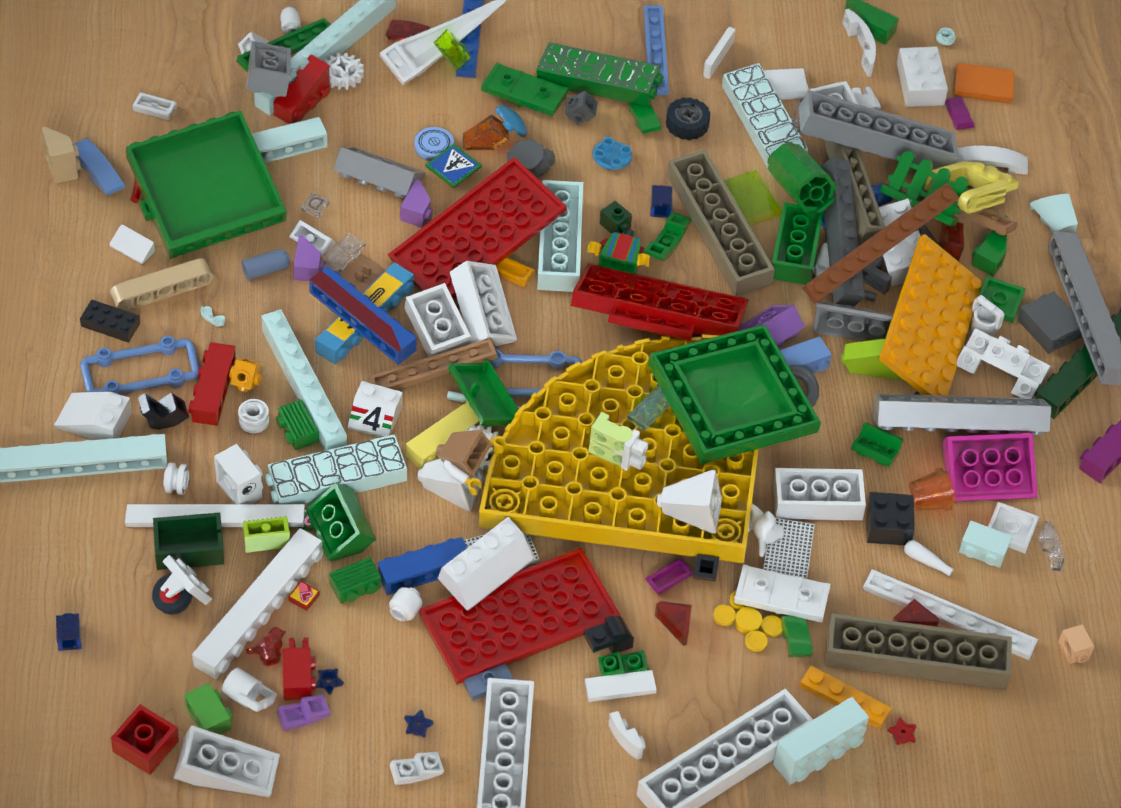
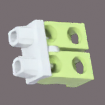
[589,412,649,471]

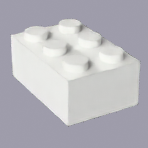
[896,47,948,107]
[405,283,471,357]

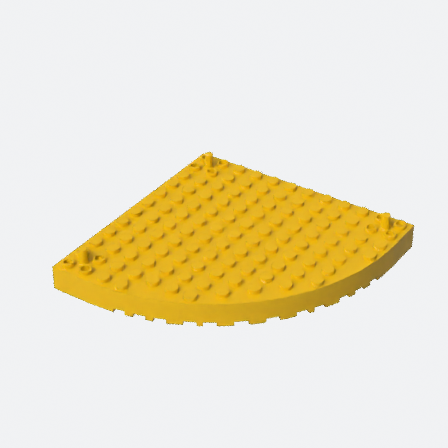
[479,334,759,563]

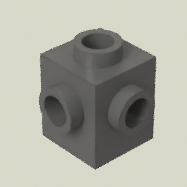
[565,91,598,125]

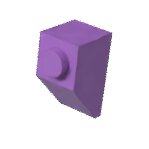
[400,179,433,228]
[294,235,325,281]

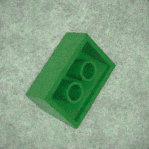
[306,483,377,561]

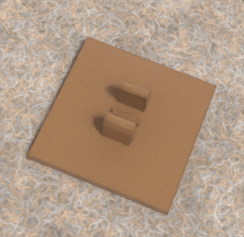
[339,254,386,293]

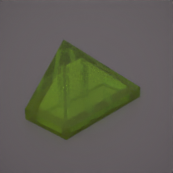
[434,29,471,71]

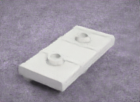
[734,564,830,623]

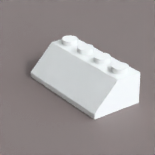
[450,261,517,347]
[438,517,534,611]

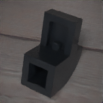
[138,393,189,430]
[693,554,719,582]
[583,616,634,653]

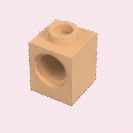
[1058,624,1094,664]

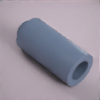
[241,249,290,280]

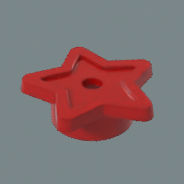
[887,718,917,745]

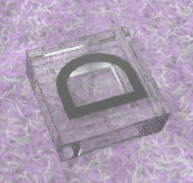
[301,193,329,218]

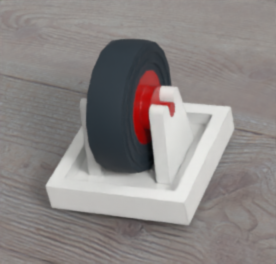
[152,555,212,615]

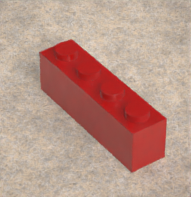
[188,342,236,426]

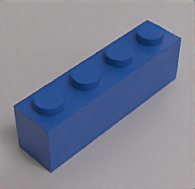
[378,537,467,595]

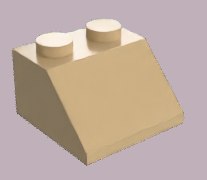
[41,127,81,184]

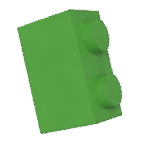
[184,683,233,735]

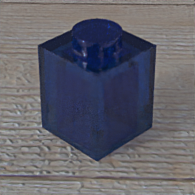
[650,185,672,218]
[56,613,82,651]

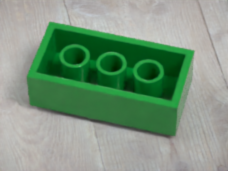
[772,202,824,285]

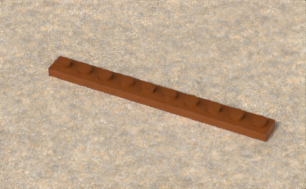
[803,183,959,304]

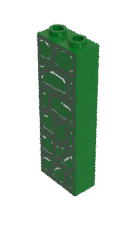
[536,42,663,107]

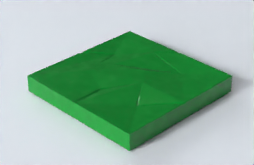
[647,324,821,464]

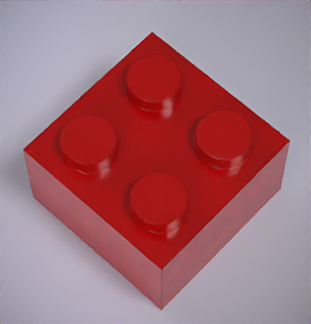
[111,704,179,775]

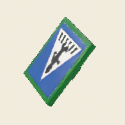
[425,144,482,188]

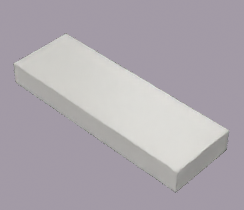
[703,27,736,79]
[584,670,657,702]

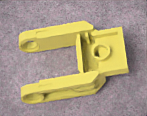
[923,161,1019,214]

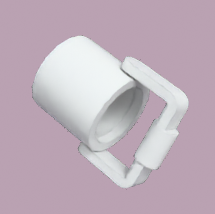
[970,295,1004,337]
[222,668,277,711]

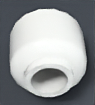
[389,588,423,621]

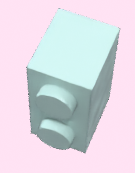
[959,520,1012,568]

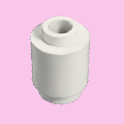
[280,7,301,35]

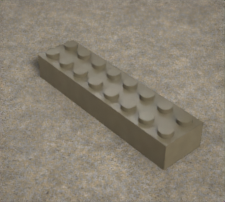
[667,150,775,296]
[825,613,1012,690]

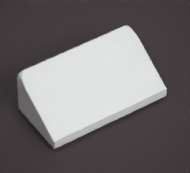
[289,220,336,257]
[109,225,155,265]

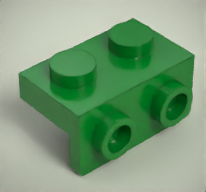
[851,422,903,467]

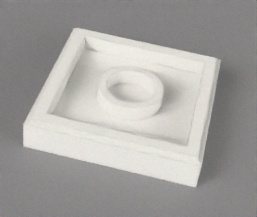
[988,502,1039,554]

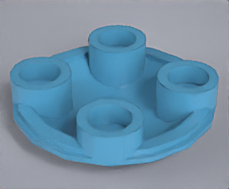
[495,105,528,137]
[592,137,632,170]

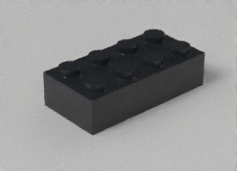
[80,300,140,343]

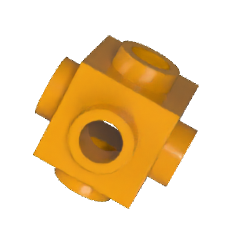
[229,358,262,392]

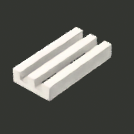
[132,92,177,121]

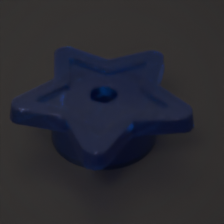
[316,669,344,695]
[404,710,434,737]

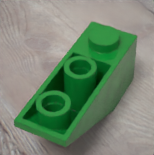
[972,215,1008,277]

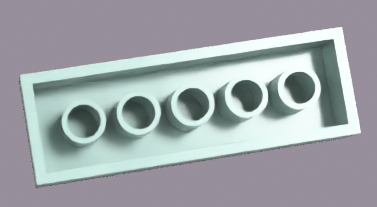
[537,180,583,292]

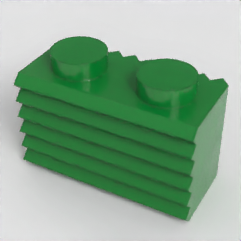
[276,399,319,450]
[329,557,381,604]

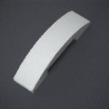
[843,9,876,77]
[956,146,1028,175]

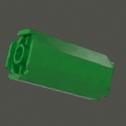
[767,142,837,213]

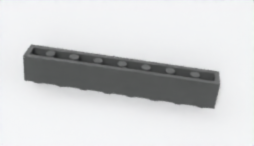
[821,156,865,307]

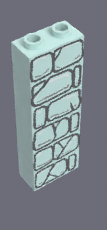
[722,63,808,169]
[265,434,407,505]

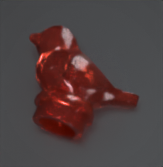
[246,627,286,666]

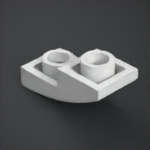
[608,711,645,760]
[389,752,444,785]

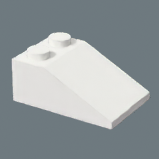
[54,392,132,440]

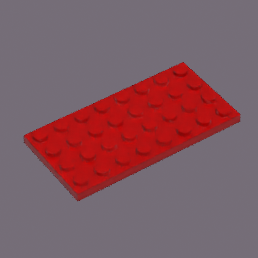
[388,157,567,299]
[419,548,621,685]

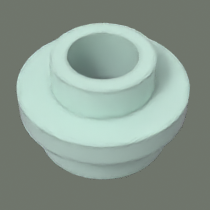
[936,28,956,45]

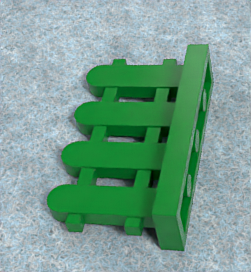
[880,151,970,226]

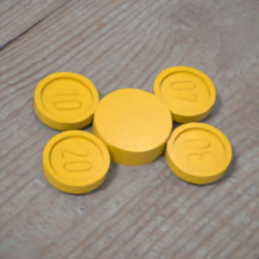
[713,590,783,652]

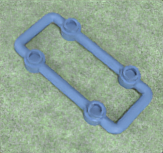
[80,336,200,395]
[490,349,582,397]

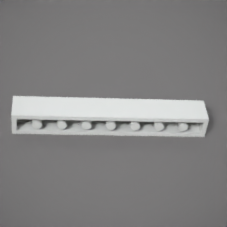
[192,528,323,680]

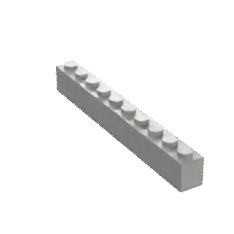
[1048,231,1121,385]

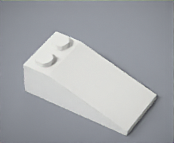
[173,725,280,797]

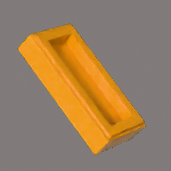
[496,257,535,288]

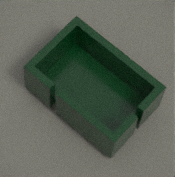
[153,512,224,570]

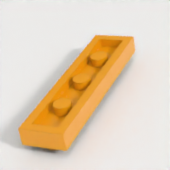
[799,666,892,729]

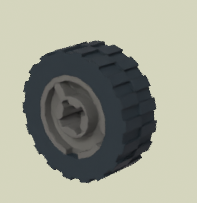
[666,97,710,140]

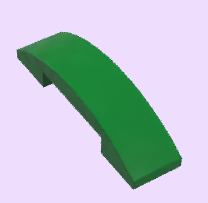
[643,212,691,261]

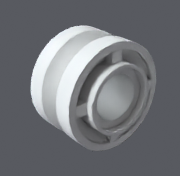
[238,399,269,434]
[164,462,189,495]

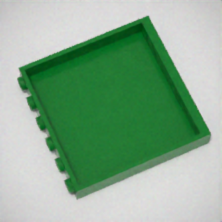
[126,111,287,259]

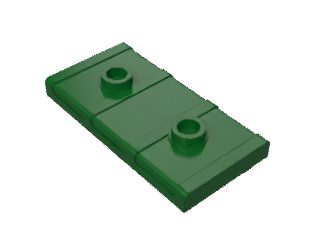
[481,63,569,117]
[448,360,519,426]

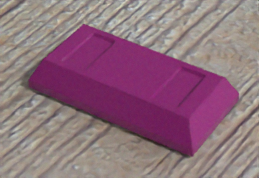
[945,97,975,130]
[645,558,694,595]

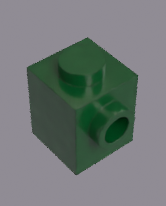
[599,201,632,234]

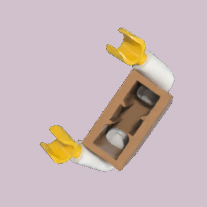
[436,428,506,495]

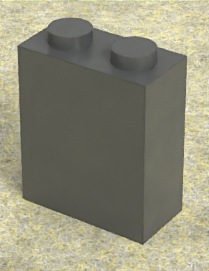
[1018,292,1082,354]

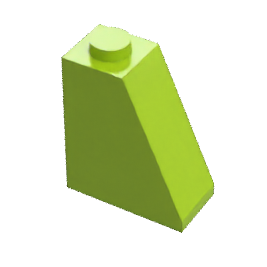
[841,339,903,380]

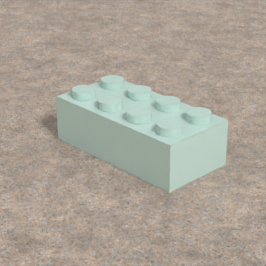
[773,697,869,785]

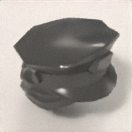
[507,139,555,177]

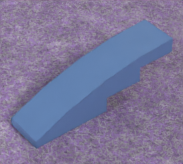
[73,138,125,195]

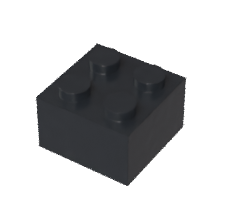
[866,492,915,545]

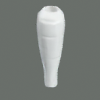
[904,540,954,576]

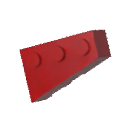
[273,54,330,124]

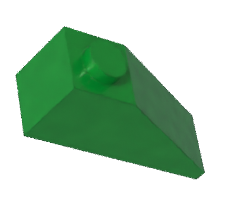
[845,0,899,45]

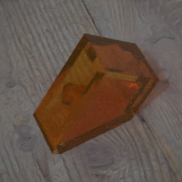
[463,114,509,150]

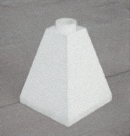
[418,459,484,512]
[657,470,722,533]

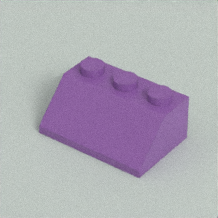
[739,305,805,347]

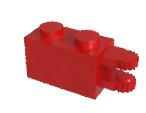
[283,637,316,700]

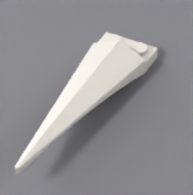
[379,0,508,85]

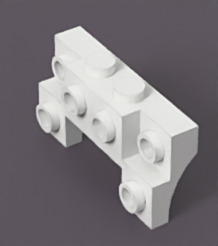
[956,328,1051,399]

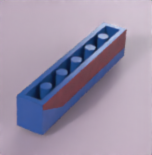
[309,266,417,365]

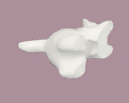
[748,504,784,557]

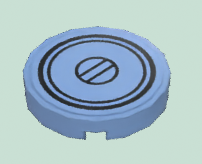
[414,127,454,160]

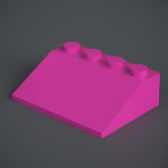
[942,433,1038,502]

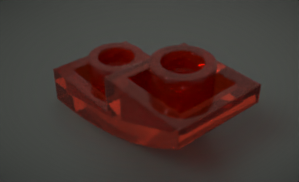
[386,20,431,40]

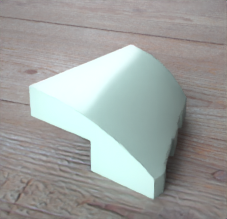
[1029,194,1078,233]

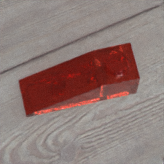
[939,222,964,262]

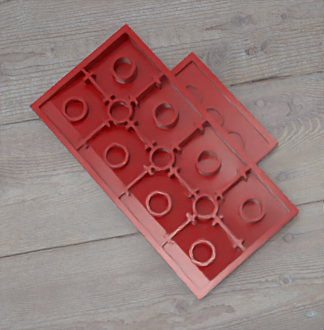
[571,263,749,341]

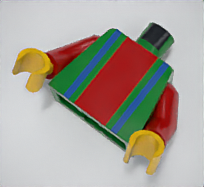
[587,229,650,274]

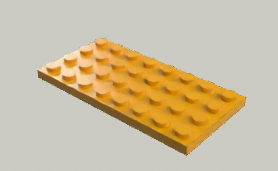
[879,234,983,396]

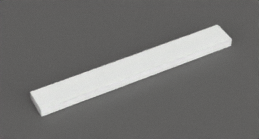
[125,504,305,527]
[863,569,1038,660]

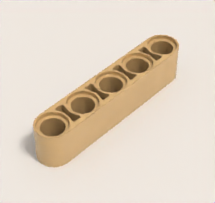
[110,258,214,311]

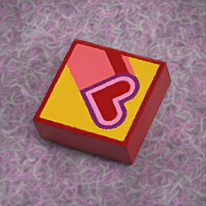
[288,581,320,611]

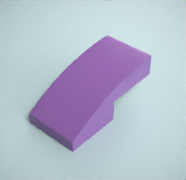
[276,694,331,731]

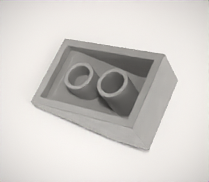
[246,41,291,97]

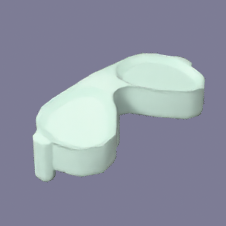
[201,306,226,327]

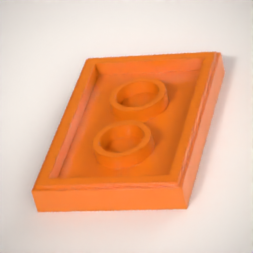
[954,63,1015,103]

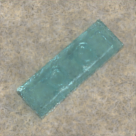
[627,385,670,431]

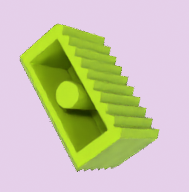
[243,516,290,553]

